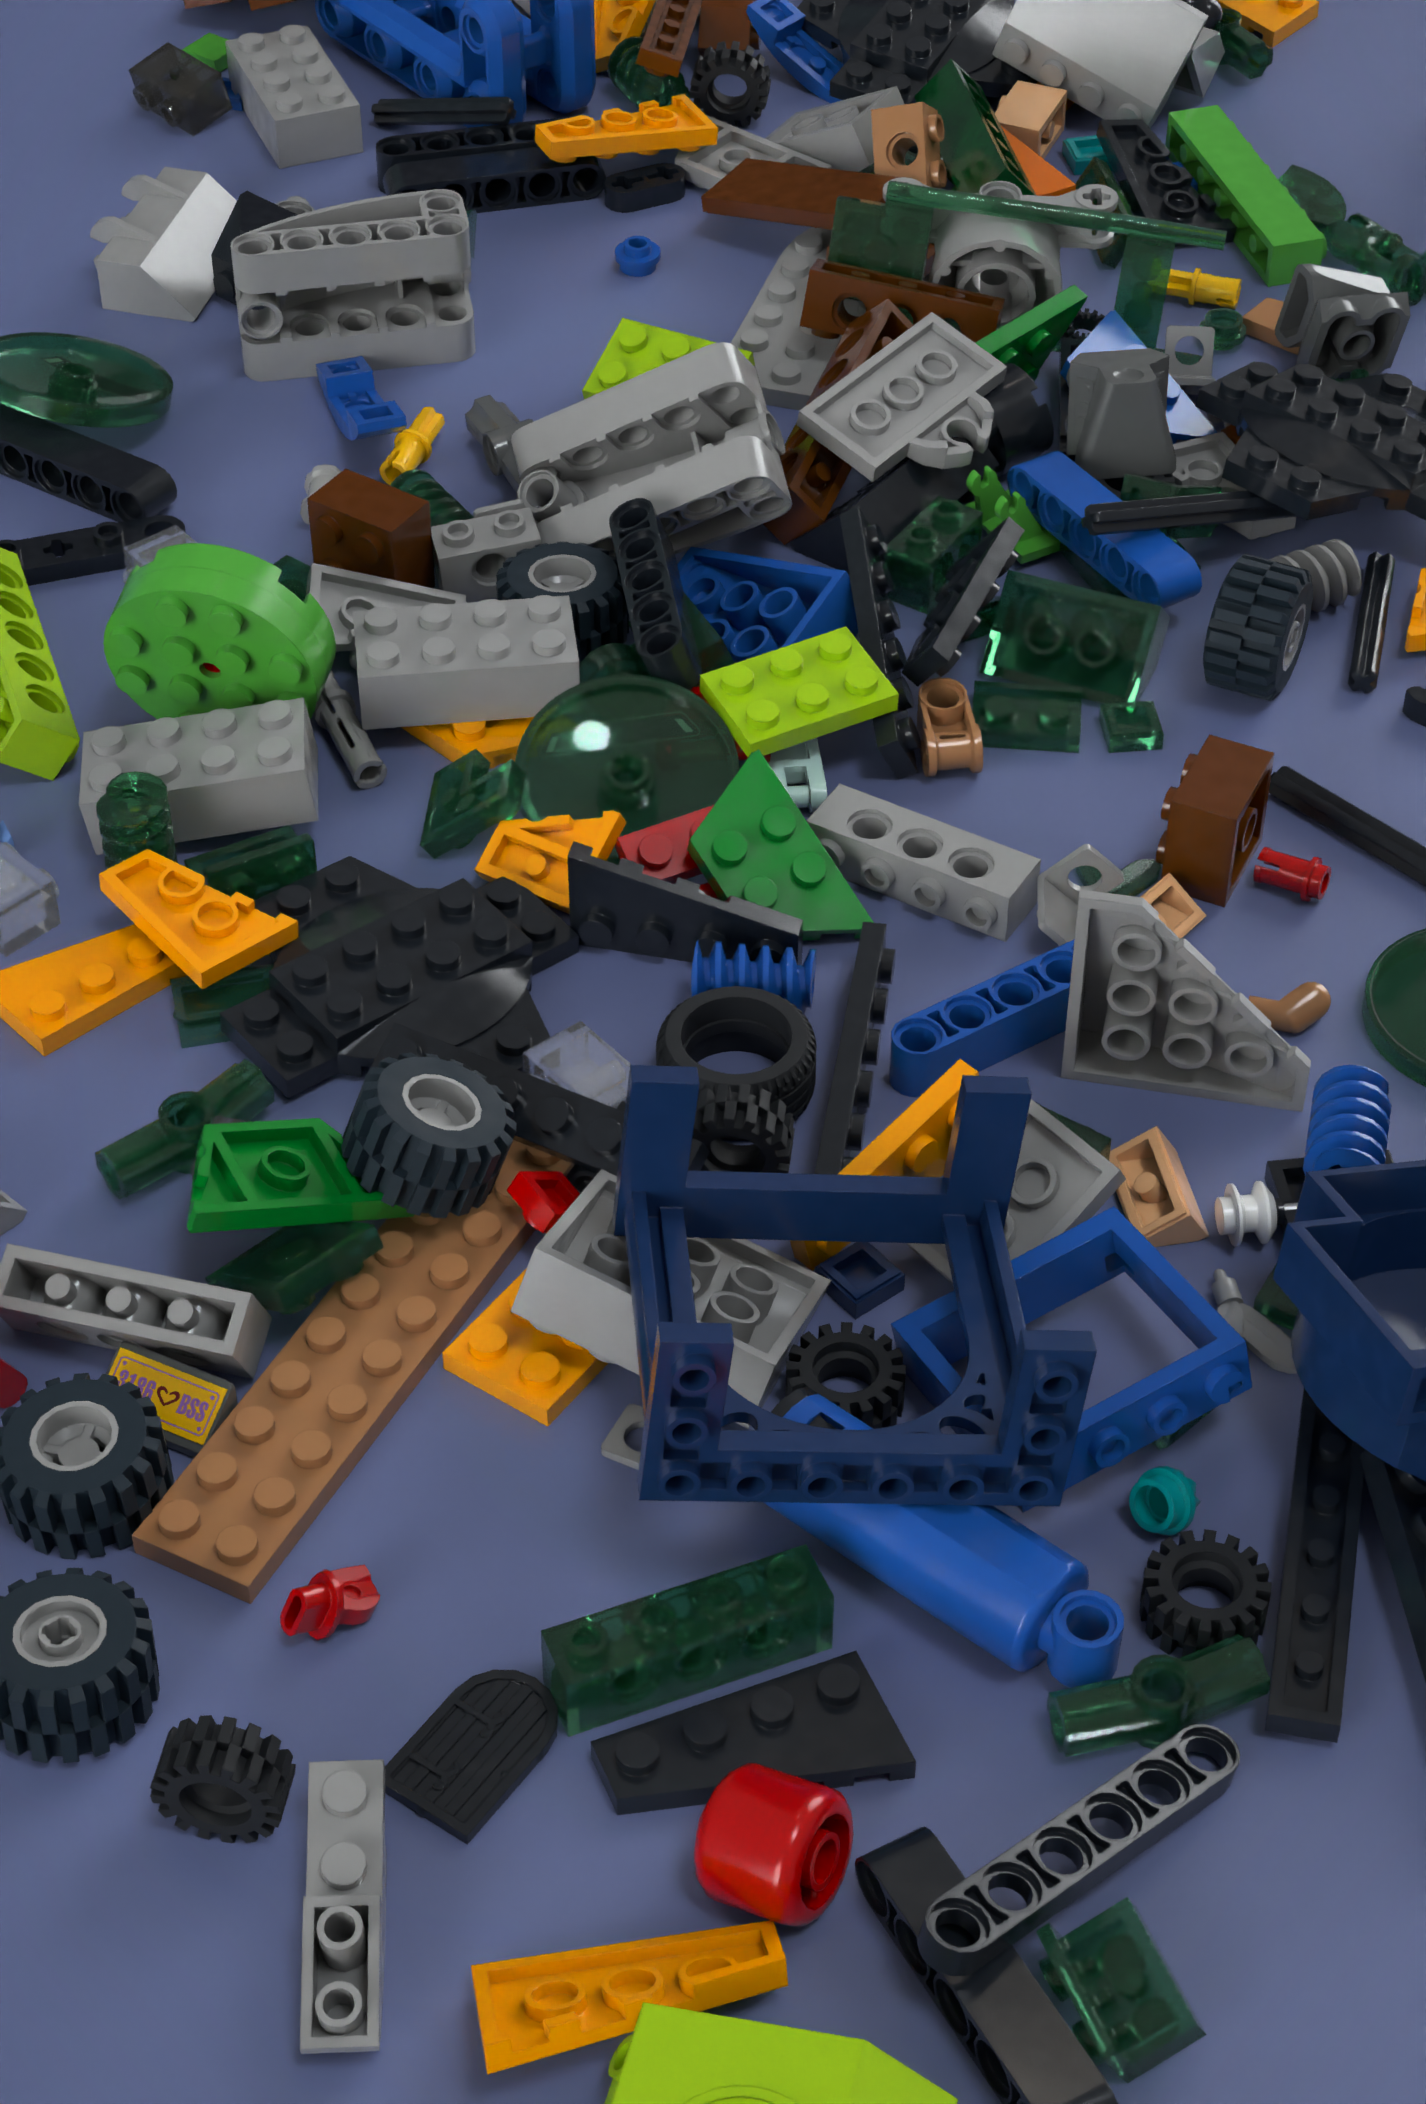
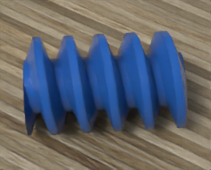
[691,940,816,1015]
[1303,1064,1392,1176]

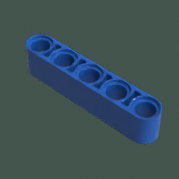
[1007,450,1202,613]
[889,939,1075,1097]

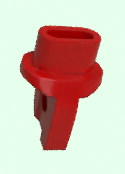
[280,1564,380,1640]

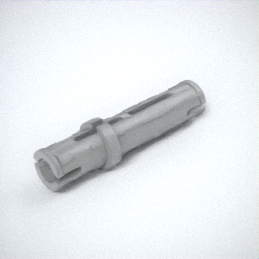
[313,670,387,789]

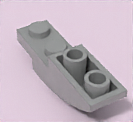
[300,1759,387,2054]

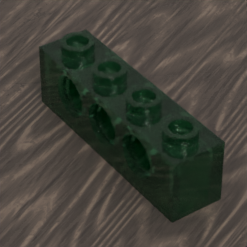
[541,1544,834,1737]

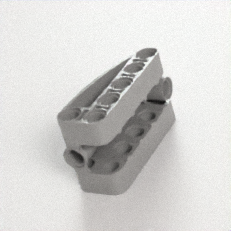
[230,189,476,381]
[511,342,793,556]

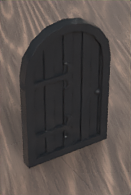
[385,1670,558,1845]

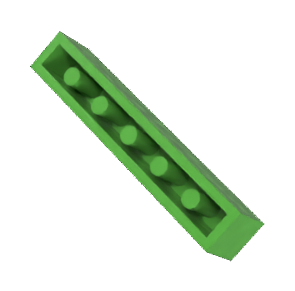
[1165,105,1327,287]

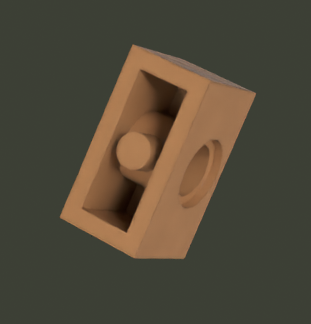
[871,102,947,198]

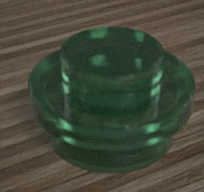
[1199,308,1246,351]

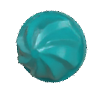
[1129,1466,1201,1535]

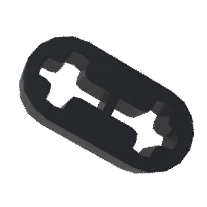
[604,163,685,213]

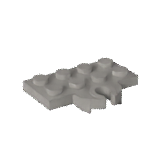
[797,312,1007,482]

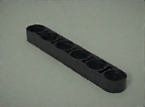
[917,1724,1240,1976]

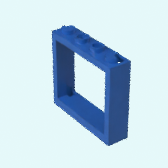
[891,1206,1252,1513]

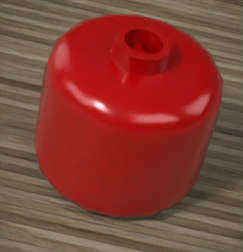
[694,1763,854,1928]

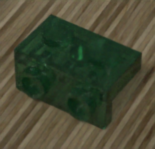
[184,825,317,900]
[1036,1897,1207,2084]

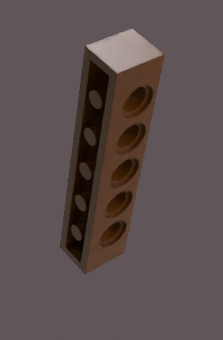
[763,298,913,545]

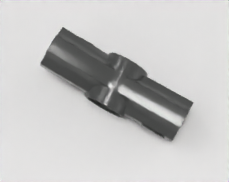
[465,395,552,504]

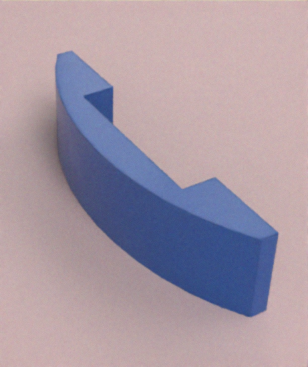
[746,0,843,103]
[316,356,407,441]

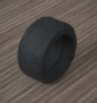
[656,986,817,1140]

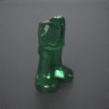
[1322,213,1426,306]

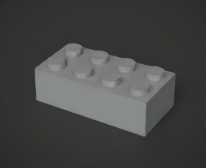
[225,25,364,169]
[353,595,581,730]
[79,697,319,855]

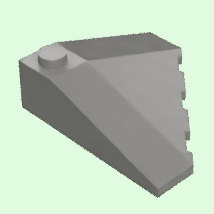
[1061,889,1311,1112]

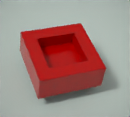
[507,1171,580,1233]

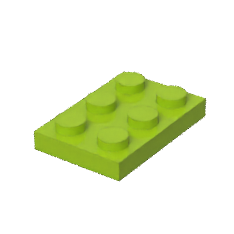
[582,318,755,399]
[700,626,899,757]

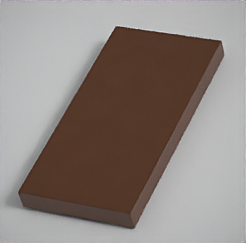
[701,158,906,234]

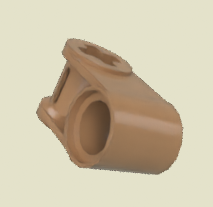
[916,677,983,777]

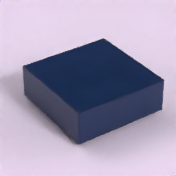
[815,1242,905,1320]

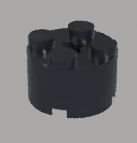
[984,363,1054,478]

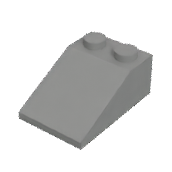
[765,86,904,174]

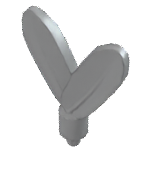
[1211,1269,1297,1374]

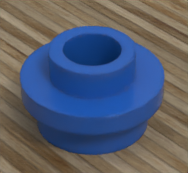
[615,236,661,277]

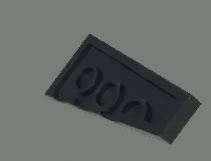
[1096,119,1237,246]
[902,517,1025,687]
[568,841,803,965]
[590,1651,916,1815]

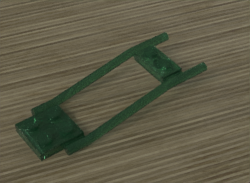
[828,180,1227,365]

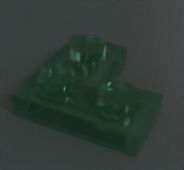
[420,749,526,859]

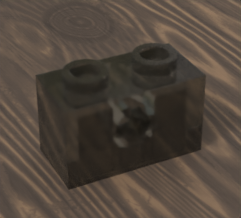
[129,42,233,136]

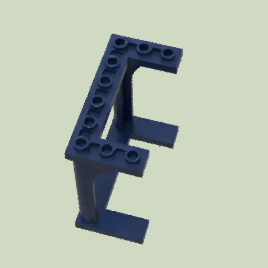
[612,1065,1097,1506]

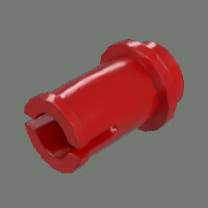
[1253,847,1331,902]

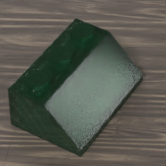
[979,570,1170,712]

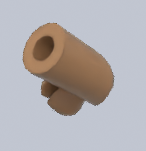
[1249,982,1331,1033]

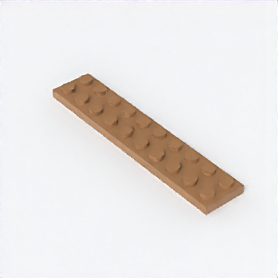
[132,1140,575,1604]

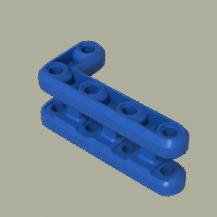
[315,0,596,128]

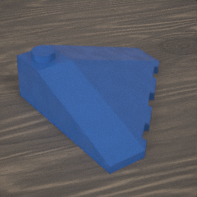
[677,546,859,687]

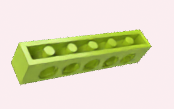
[0,547,80,781]

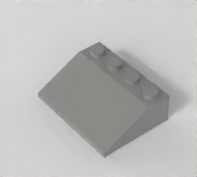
[992,0,1208,128]
[510,1169,831,1429]

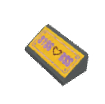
[106,1341,238,1458]

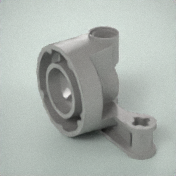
[881,177,1118,332]

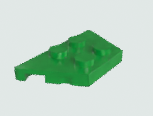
[975,284,1088,381]
[687,749,874,940]
[186,1118,414,1233]

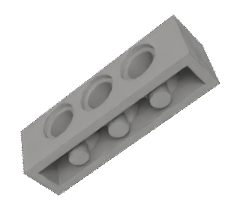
[806,783,1041,942]
[0,1243,272,1379]

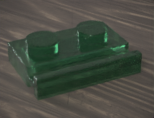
[972,681,1082,753]

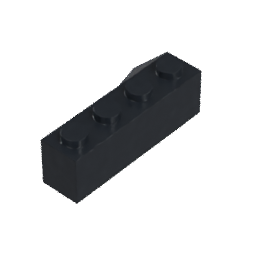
[790,437,999,575]

